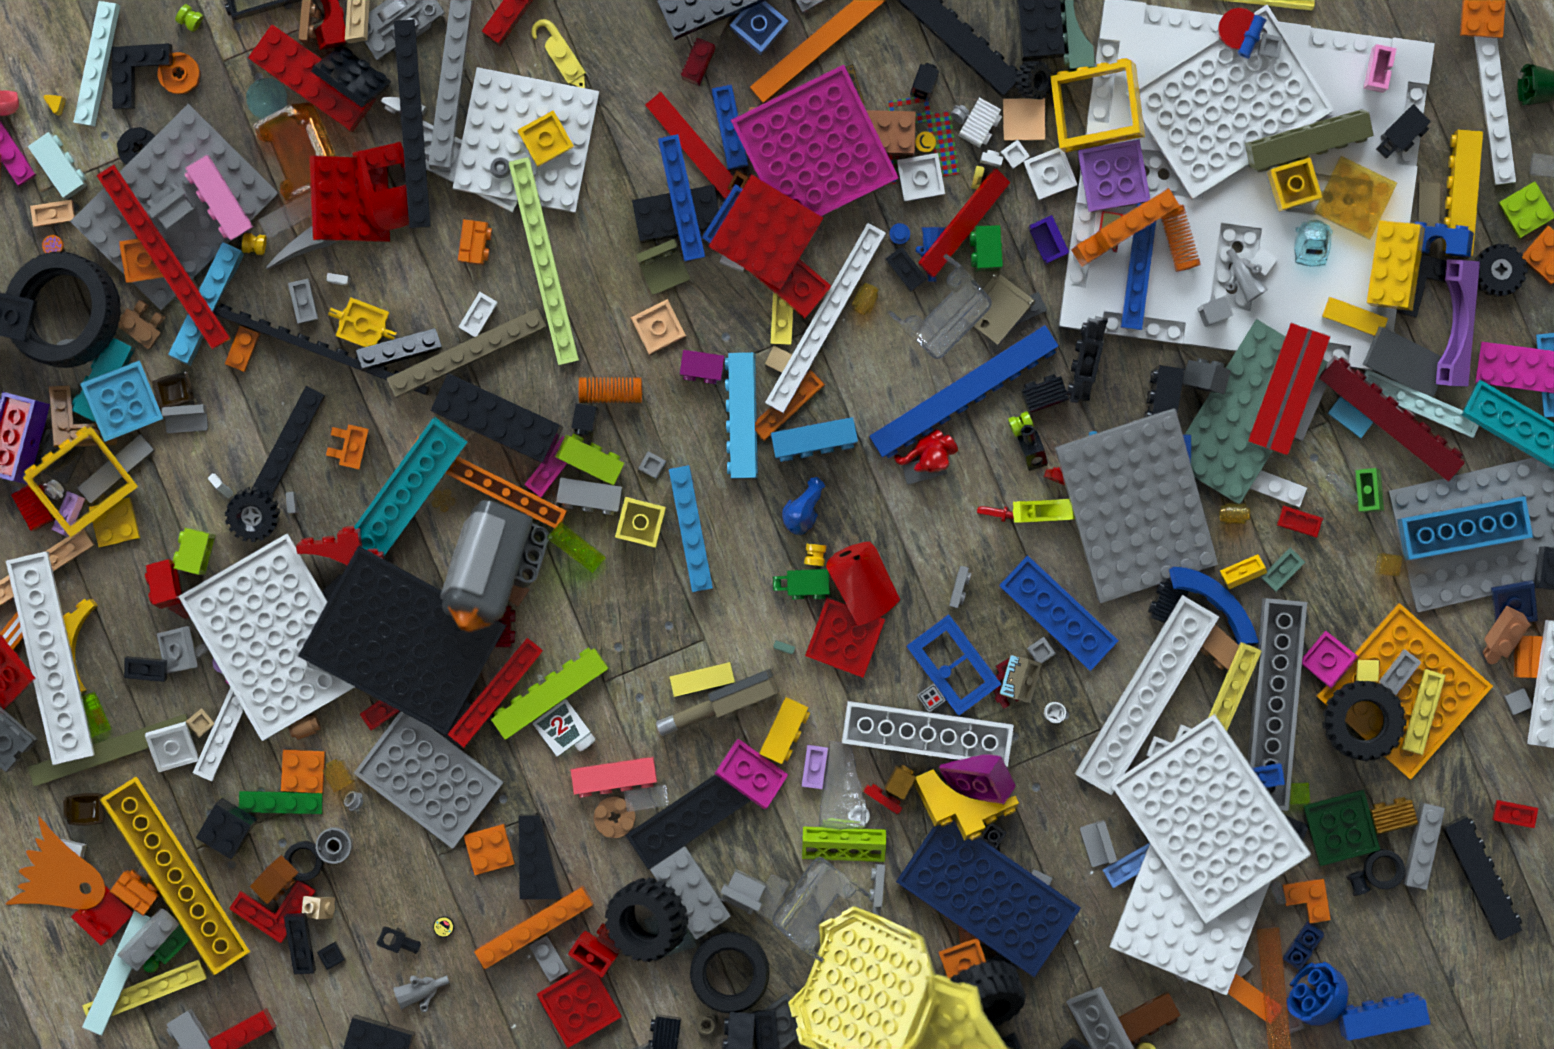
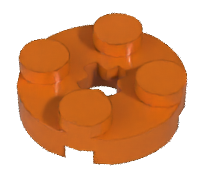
[157,52,200,95]

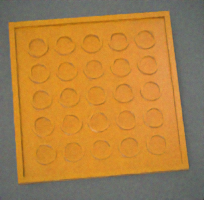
[1316,603,1493,780]

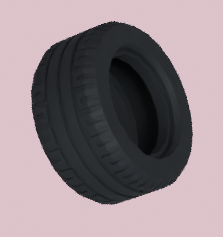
[690,932,770,1014]

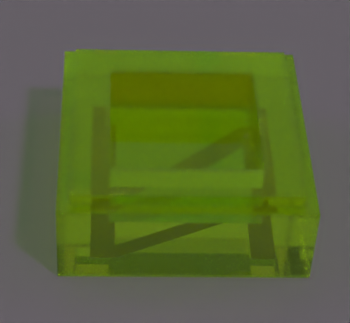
[1289,782,1310,804]

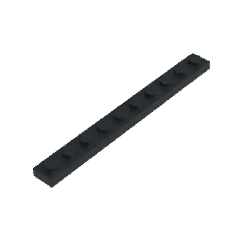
[394,19,431,229]

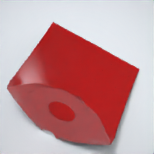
[826,542,900,626]

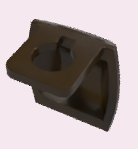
[152,371,194,408]
[63,793,104,826]

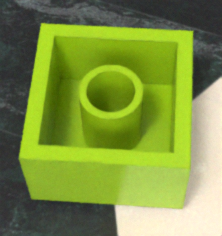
[173,528,216,575]

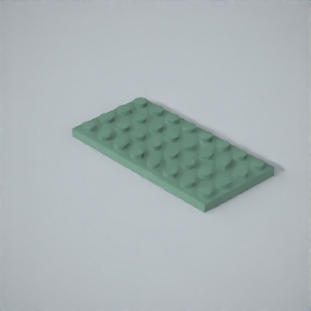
[1185,319,1328,505]

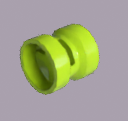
[175,4,204,32]
[1008,411,1035,438]

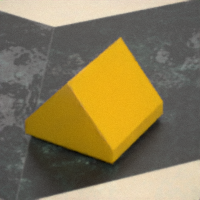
[44,95,66,116]

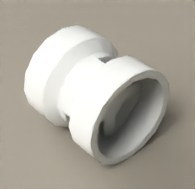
[1044,702,1066,723]

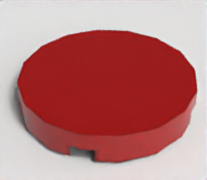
[1217,7,1255,50]

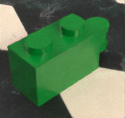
[772,569,829,600]

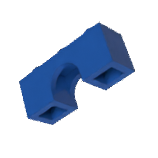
[1414,222,1474,258]

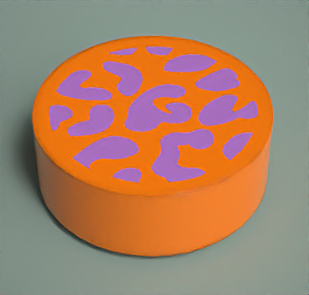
[42,235,64,253]

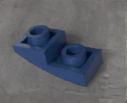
[1282,922,1324,970]

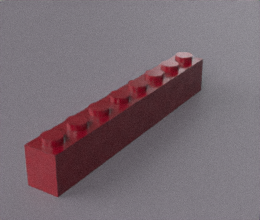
[1319,356,1465,482]

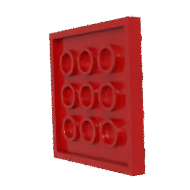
[309,155,390,242]
[708,174,823,289]

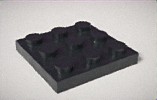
[311,46,392,108]

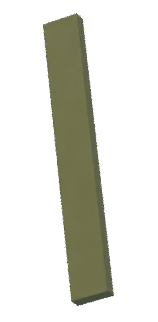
[28,713,193,786]

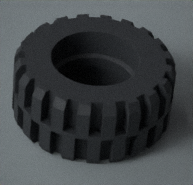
[1323,681,1407,761]
[605,878,688,962]
[950,961,1026,1027]

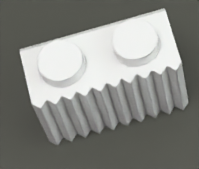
[958,97,1002,148]

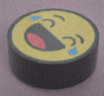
[433,916,455,937]

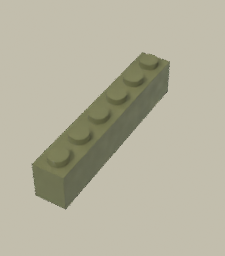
[1245,109,1374,172]

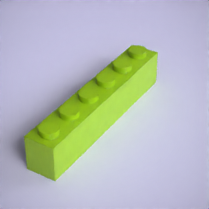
[491,647,609,740]

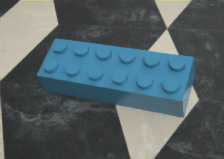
[1397,496,1533,560]

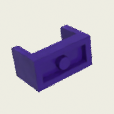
[1028,215,1070,265]

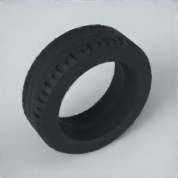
[5,251,121,368]

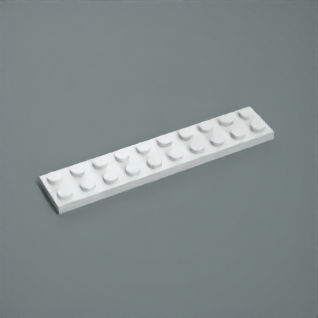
[6,551,95,765]
[1075,595,1219,795]

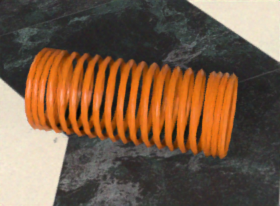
[1160,205,1201,272]
[579,377,642,404]

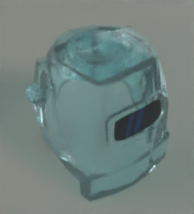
[1294,219,1333,267]

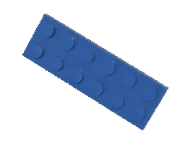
[999,555,1119,671]

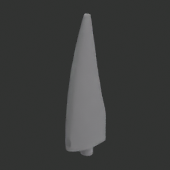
[266,226,337,269]

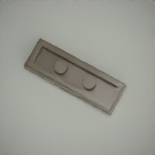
[1417,182,1440,245]

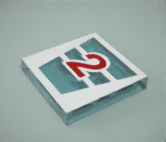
[532,699,591,756]

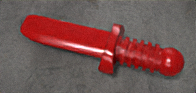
[976,506,1014,522]

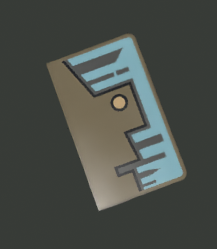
[1000,654,1042,703]

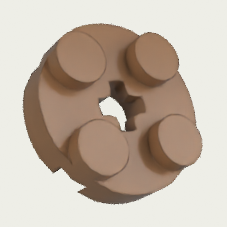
[594,796,636,838]

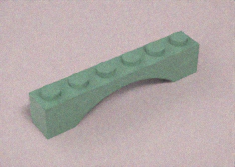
[1060,0,1095,71]

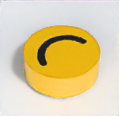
[915,131,936,153]

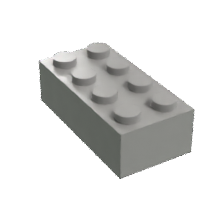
[650,845,731,939]

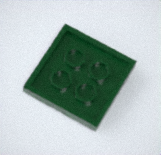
[1302,789,1380,866]

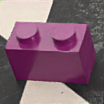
[679,350,725,385]

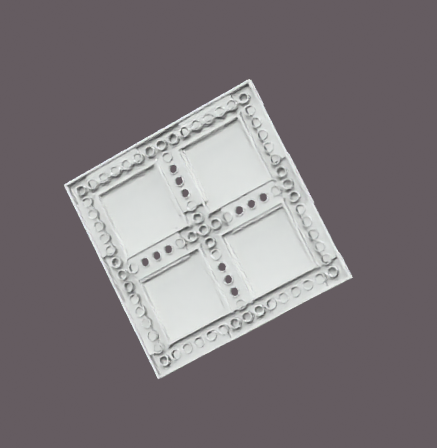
[1058,0,1435,372]

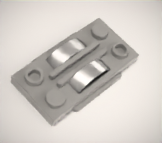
[364,0,445,61]

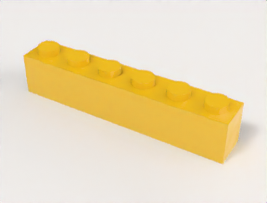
[1442,129,1483,258]

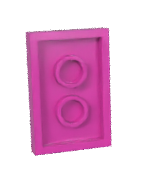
[714,739,788,810]

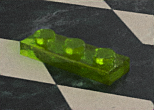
[547,522,606,573]

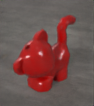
[894,429,959,473]

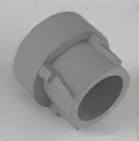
[316,827,353,864]

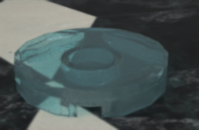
[246,78,288,120]

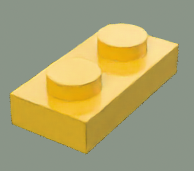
[1220,554,1267,589]

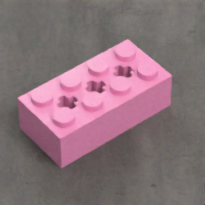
[185,155,253,240]

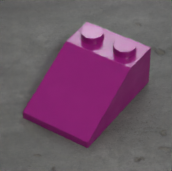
[939,754,1016,804]

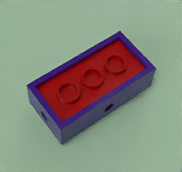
[0,392,50,485]

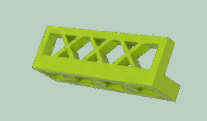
[802,826,886,862]

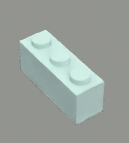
[28,132,87,200]

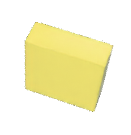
[1356,660,1379,681]

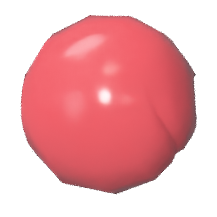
[0,90,19,116]

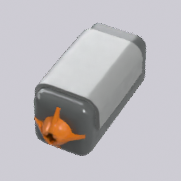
[440,500,549,632]

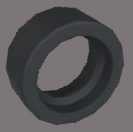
[284,841,324,881]
[1363,849,1405,890]

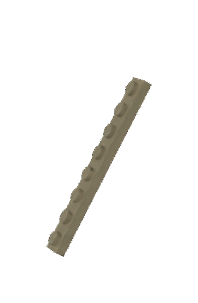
[386,308,546,398]

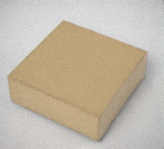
[765,346,792,373]
[186,708,214,738]

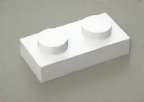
[459,292,498,337]

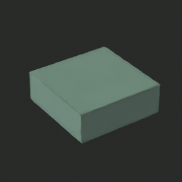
[773,640,795,655]

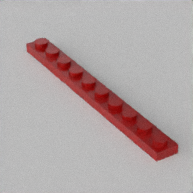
[96,164,230,350]

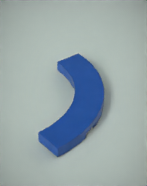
[1169,567,1259,645]

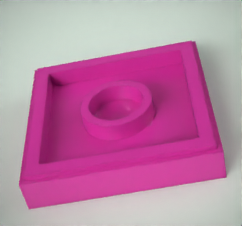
[1302,631,1359,689]

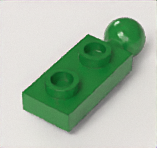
[142,924,190,973]

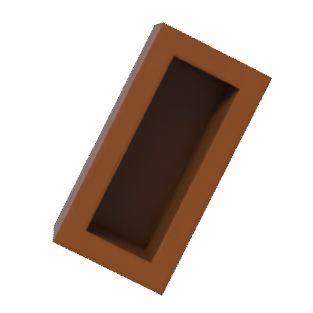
[250,855,299,904]

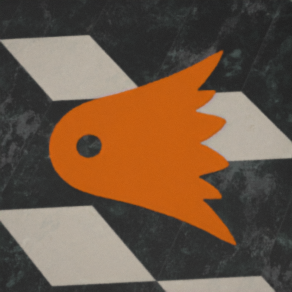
[5,816,105,909]

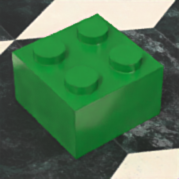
[970,225,1003,272]

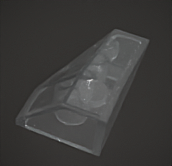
[819,741,867,830]

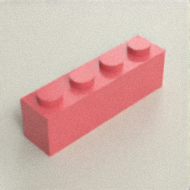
[571,756,657,798]

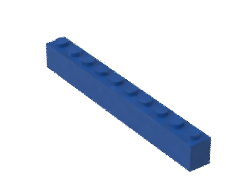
[869,325,1058,458]

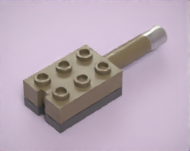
[656,668,780,736]

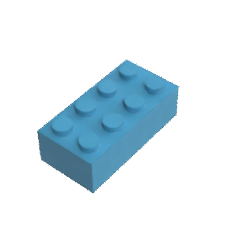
[771,417,858,462]

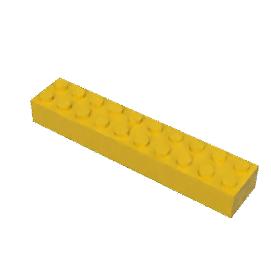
[100,776,250,976]

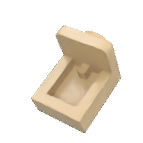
[302,896,335,919]

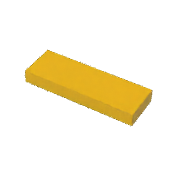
[1321,297,1388,336]

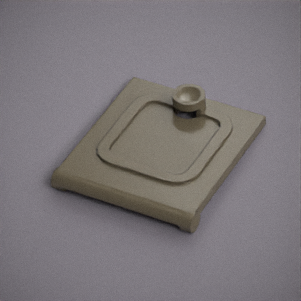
[961,271,1035,346]

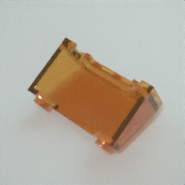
[253,102,336,201]

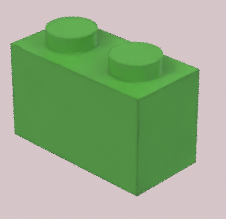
[1355,468,1384,513]

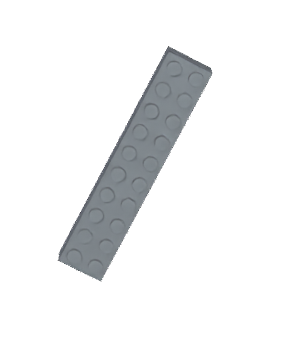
[1247,598,1307,811]

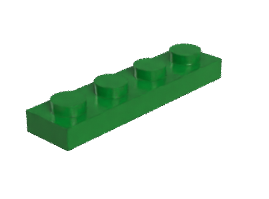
[239,791,323,814]

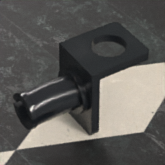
[1017,425,1048,471]
[376,926,421,954]

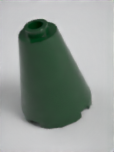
[1517,64,1554,106]

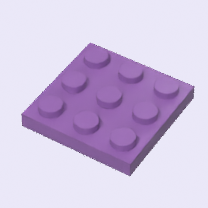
[1077,139,1150,213]

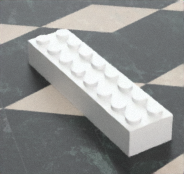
[842,701,1014,767]

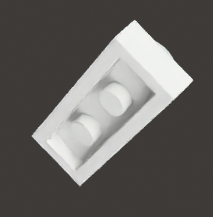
[1250,470,1307,507]

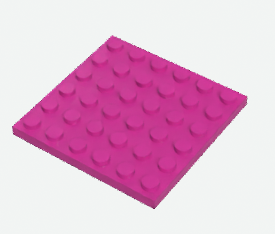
[731,64,899,216]

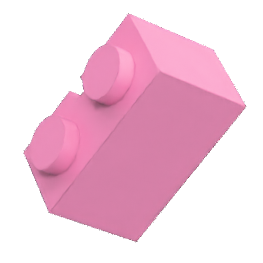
[1363,44,1397,93]

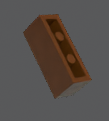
[1118,991,1181,1045]

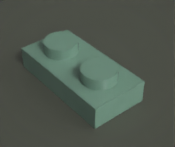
[1260,548,1305,592]

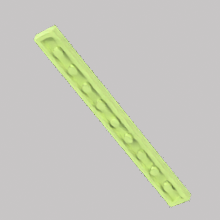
[509,157,579,365]

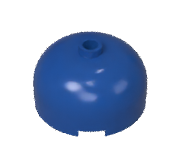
[1286,962,1349,1026]

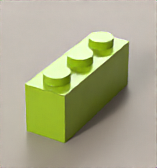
[555,433,624,485]

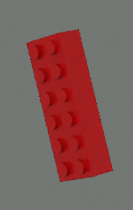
[248,24,377,133]

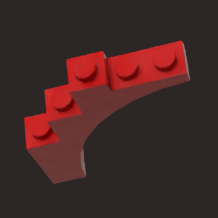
[296,526,384,565]

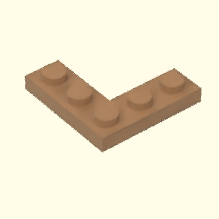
[49,386,117,448]

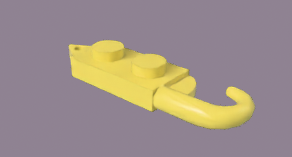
[531,19,586,88]

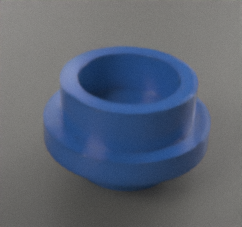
[889,223,910,244]

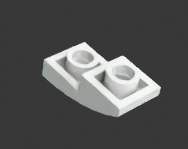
[381,97,427,117]

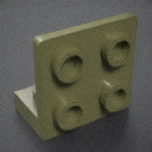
[636,239,690,295]

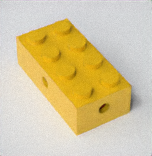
[1366,220,1425,311]

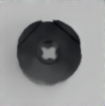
[117,127,155,165]

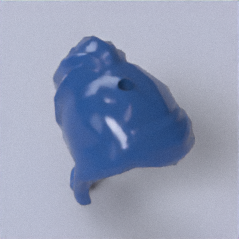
[782,477,825,535]

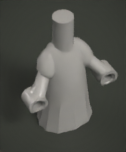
[1226,248,1268,303]
[393,975,449,1012]

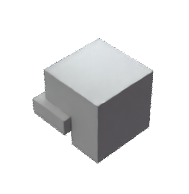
[147,182,195,229]
[720,869,766,915]

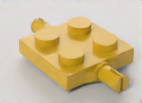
[328,297,397,347]

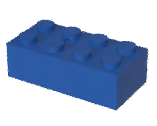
[1338,992,1430,1041]

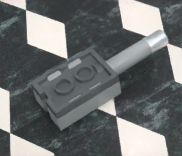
[0,707,38,772]

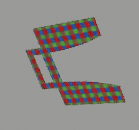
[886,97,960,185]

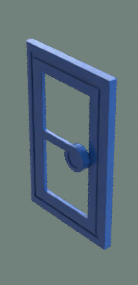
[906,614,1001,716]

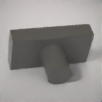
[902,460,947,485]

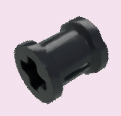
[1346,870,1371,896]

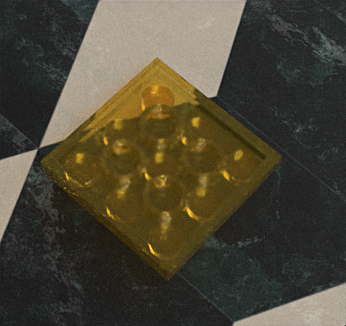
[1313,156,1397,240]

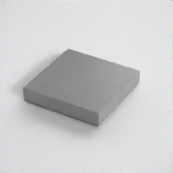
[157,626,198,674]

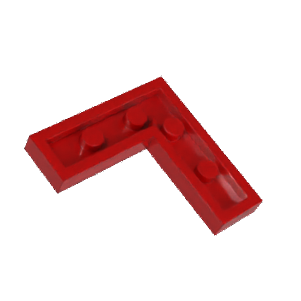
[229,881,316,943]

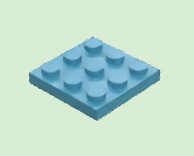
[80,360,163,442]

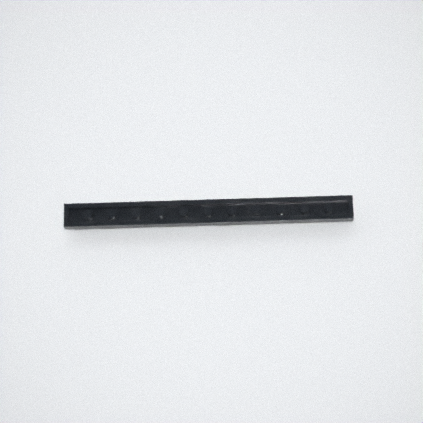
[213,304,430,396]

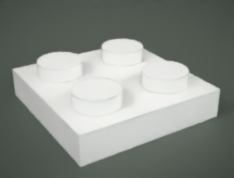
[1023,148,1077,201]
[897,153,945,202]
[145,721,199,773]

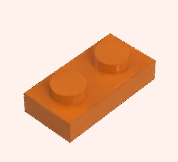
[225,326,260,372]

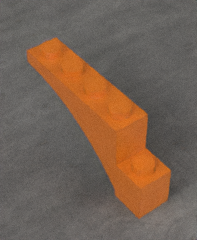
[1071,188,1180,267]

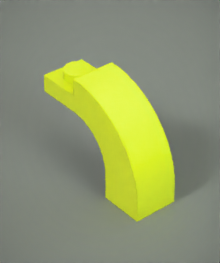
[1013,499,1075,523]

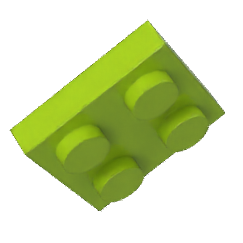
[1498,181,1554,238]

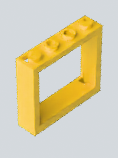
[1051,58,1145,153]
[23,426,138,538]

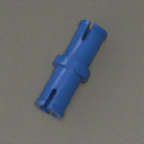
[1237,15,1267,59]

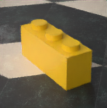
[759,697,810,764]

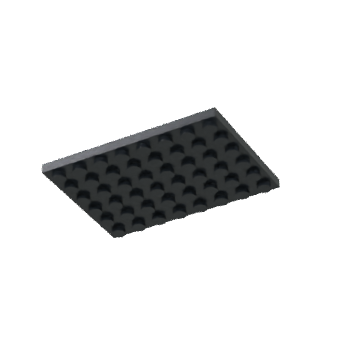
[298,545,506,735]

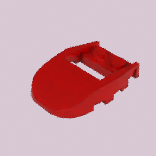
[352,142,409,231]

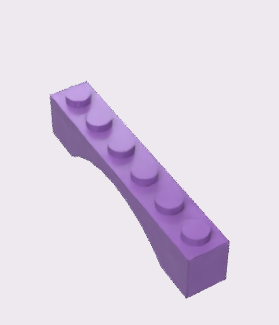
[1436,259,1480,386]

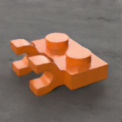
[326,424,369,470]

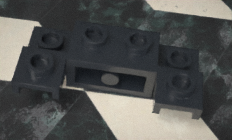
[1066,316,1108,403]

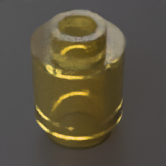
[852,283,879,315]
[1219,503,1250,524]

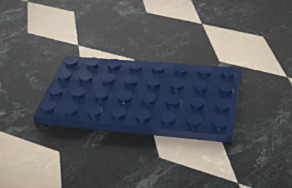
[896,820,1081,977]

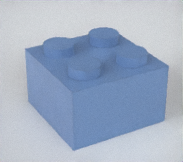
[730,1,788,56]

